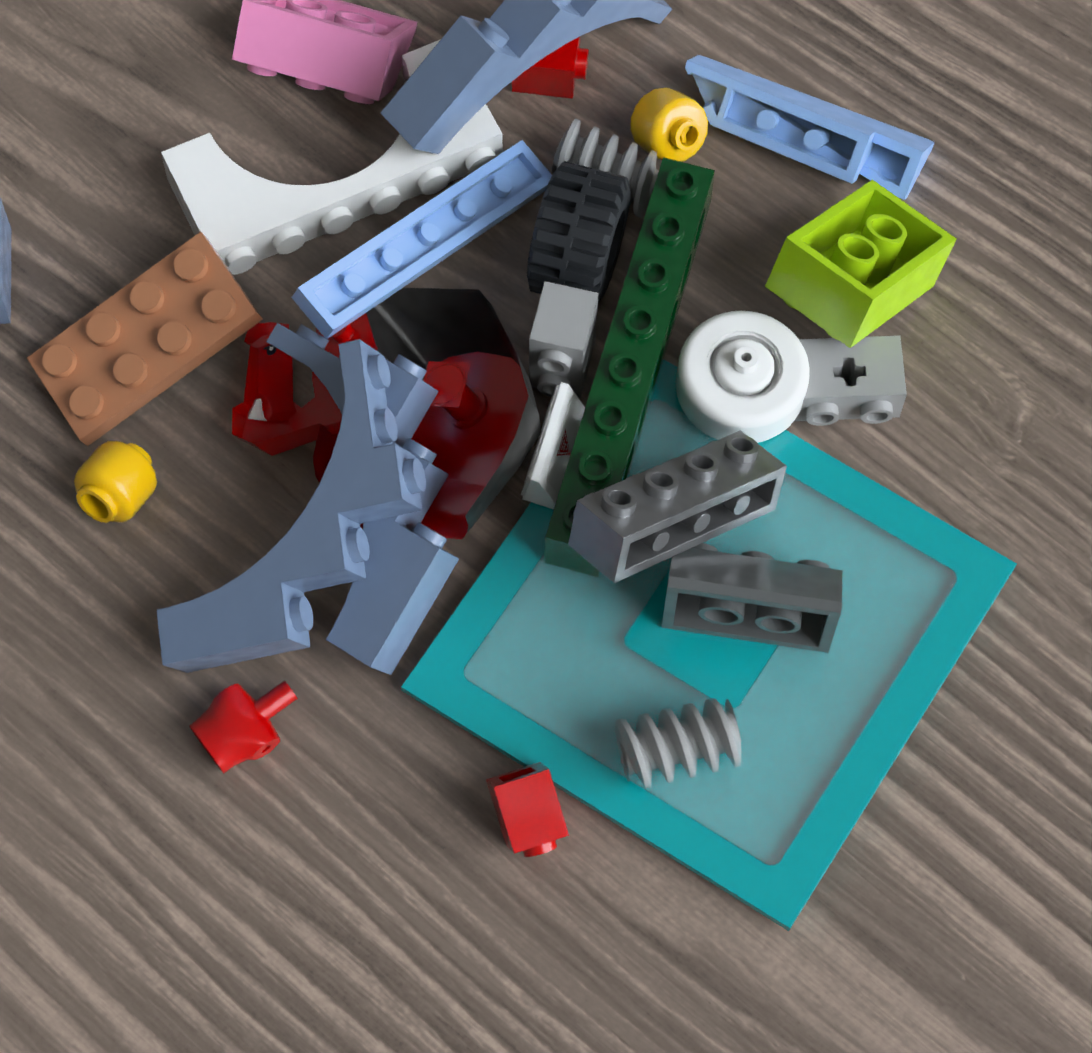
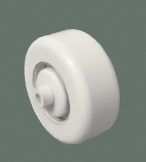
[676,311,809,443]

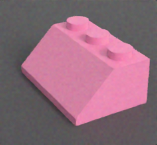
[232,0,417,104]

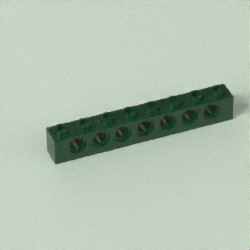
[545,157,715,577]

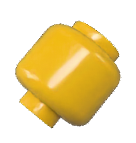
[630,88,708,162]
[74,441,157,523]

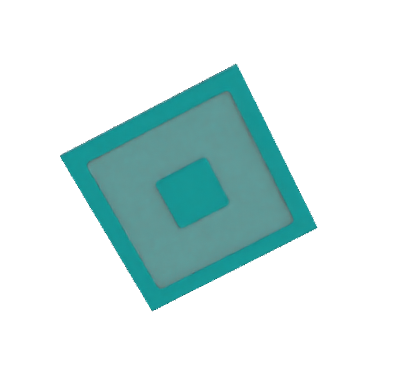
[401,360,1017,931]

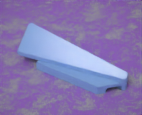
[685,55,934,200]

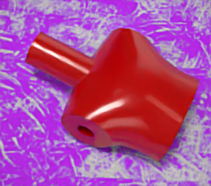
[189,680,298,774]

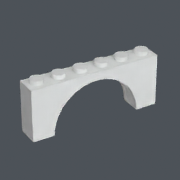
[161,39,503,275]

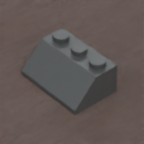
[661,543,843,653]

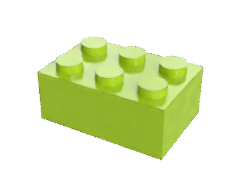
[765,180,957,348]

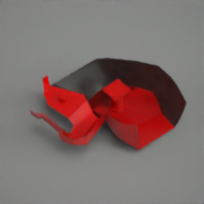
[232,288,542,540]

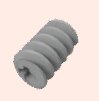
[552,118,659,218]
[615,698,742,789]

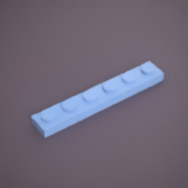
[291,140,552,340]

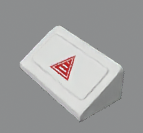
[521,382,585,509]

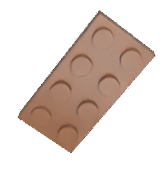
[27,231,263,446]

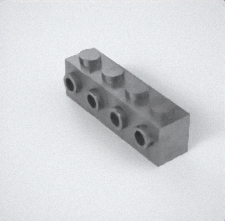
[568,430,787,583]

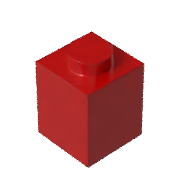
[512,37,589,99]
[486,762,569,857]

